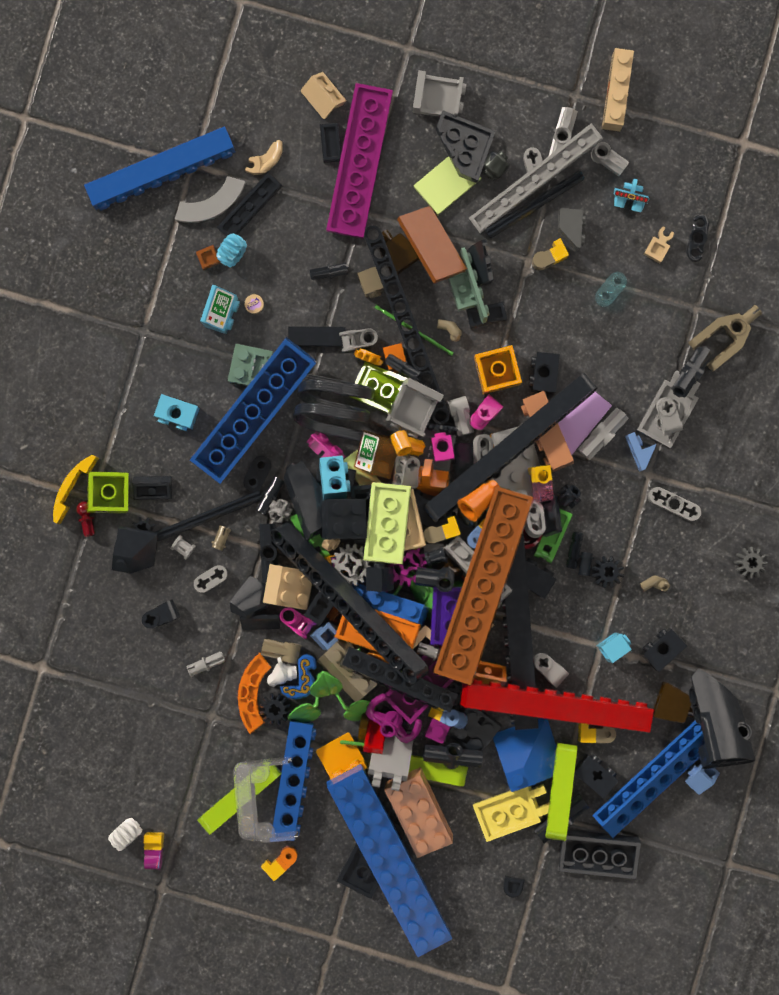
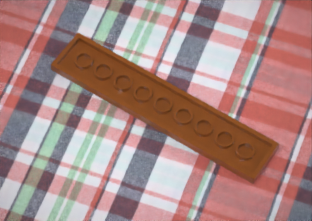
[433,486,534,685]

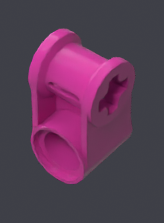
[470,394,504,430]
[280,607,317,639]

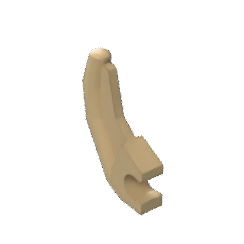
[245,140,283,175]

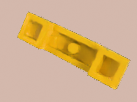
[53,455,99,524]

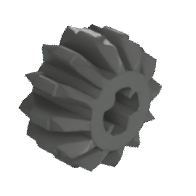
[734,546,768,579]

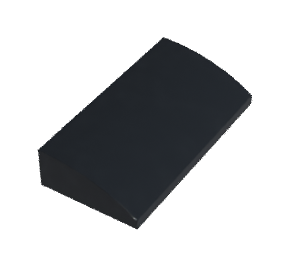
[559,830,641,879]

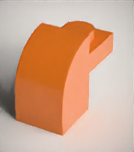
[417,459,449,496]

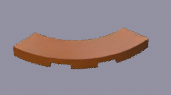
[238,653,272,734]

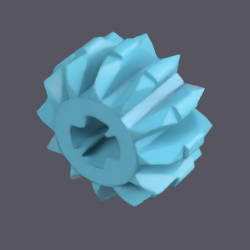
[216,233,247,267]

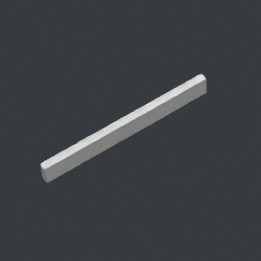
[469,123,603,234]

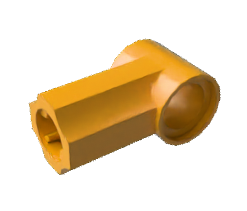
[390,430,425,456]

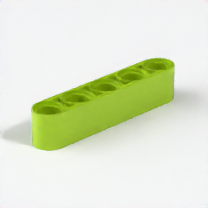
[546,743,577,841]
[409,755,468,786]
[197,758,281,835]

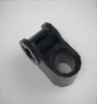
[142,599,181,629]

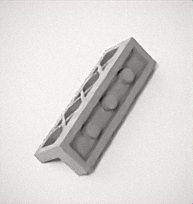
[444,536,512,608]

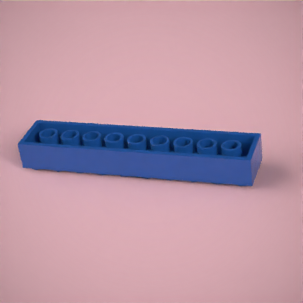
[327,764,452,957]

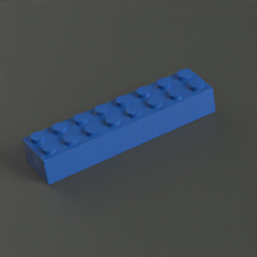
[190,337,317,484]

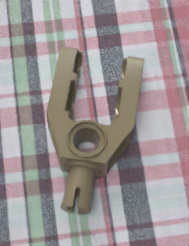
[688,305,762,372]

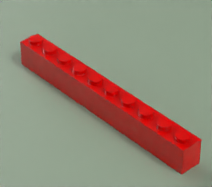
[460,679,654,732]

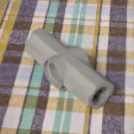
[548,107,578,156]
[577,408,629,461]

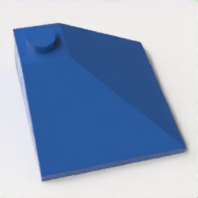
[493,718,556,792]

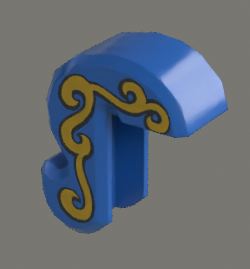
[280,654,317,699]

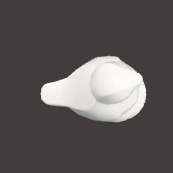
[267,657,297,687]

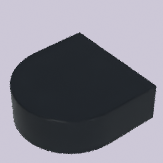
[503,875,524,898]

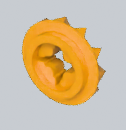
[354,348,383,366]

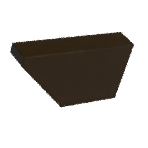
[357,713,369,751]

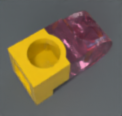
[528,465,553,503]

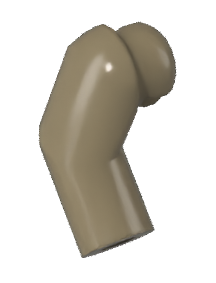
[437,319,462,342]

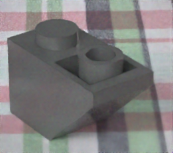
[557,208,586,251]

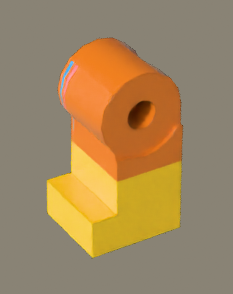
[261,846,298,881]

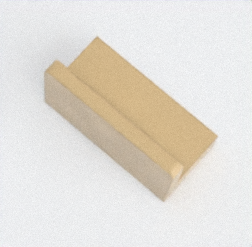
[301,72,346,119]

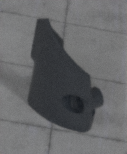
[689,669,756,769]

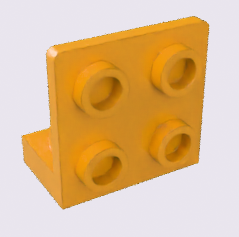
[316,732,368,780]

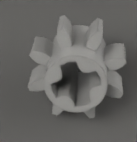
[268,499,293,523]

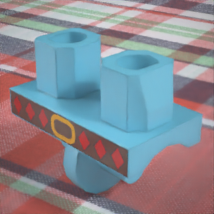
[613,179,649,212]

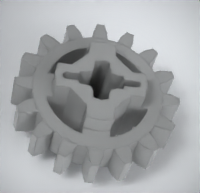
[331,544,374,586]

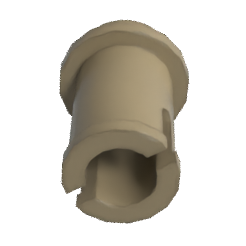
[211,526,231,551]

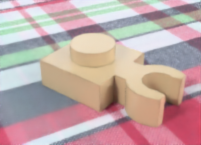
[644,227,674,263]

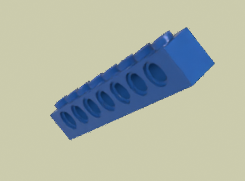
[592,721,705,838]

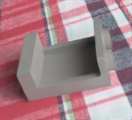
[413,70,466,117]
[386,378,444,439]

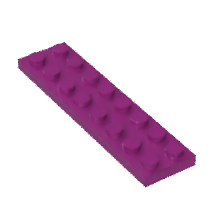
[326,83,393,239]

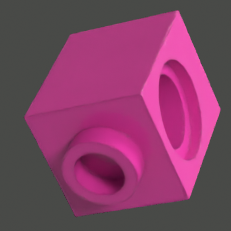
[431,432,454,462]

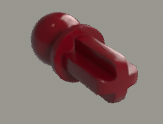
[76,501,95,537]

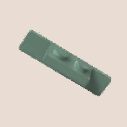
[448,247,489,323]

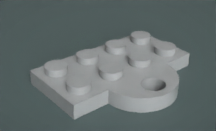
[491,426,550,501]

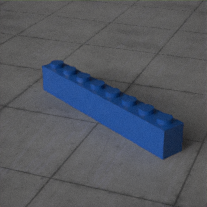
[84,126,235,210]

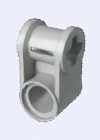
[339,328,378,352]
[656,397,683,436]
[393,454,420,489]
[533,653,569,688]

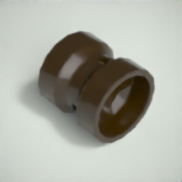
[436,558,463,584]

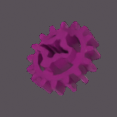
[387,548,427,587]

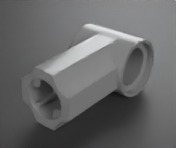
[591,142,629,176]
[447,396,474,437]

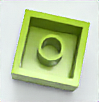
[87,472,129,513]

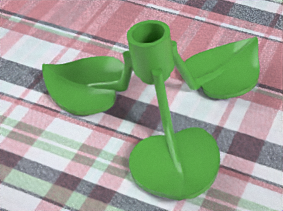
[287,671,377,723]

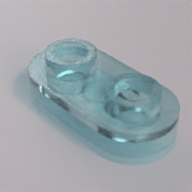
[595,272,627,307]

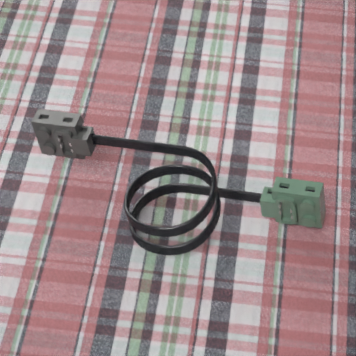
[228,344,456,471]

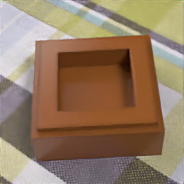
[196,245,221,270]

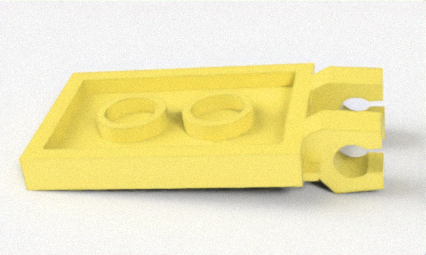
[473,784,550,842]

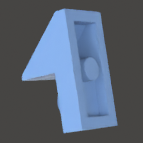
[625,432,656,472]

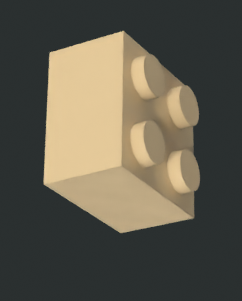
[263,564,312,610]

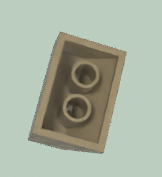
[317,639,378,702]

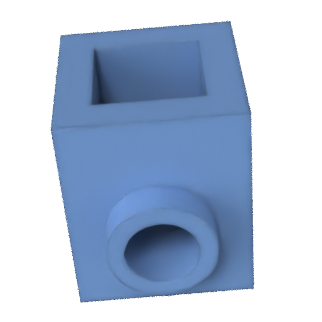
[310,622,339,650]
[685,763,720,795]

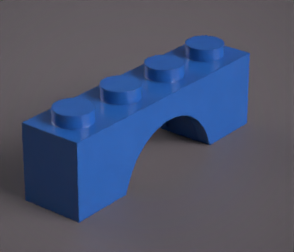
[352,583,429,626]

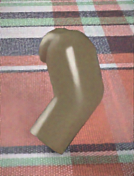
[640,575,670,592]

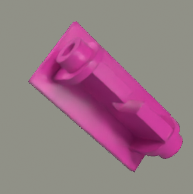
[307,432,346,458]

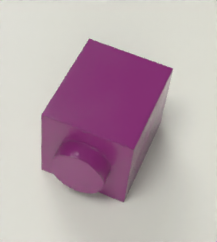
[425,718,450,744]

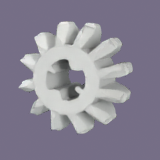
[108,818,142,851]

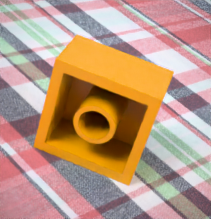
[474,345,522,394]

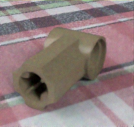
[261,639,302,664]

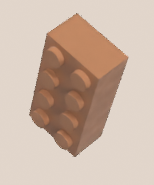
[385,767,453,858]

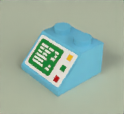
[200,285,240,334]

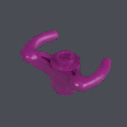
[366,693,422,743]

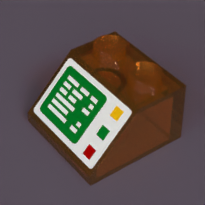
[354,430,397,479]

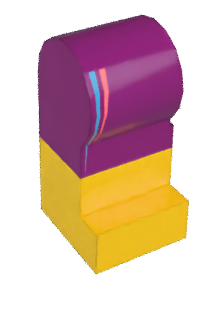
[144,832,164,870]

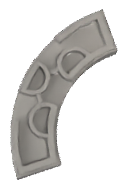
[175,176,246,223]

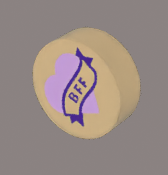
[245,294,264,314]

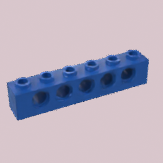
[271,720,317,841]

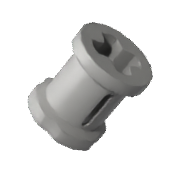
[170,535,196,560]

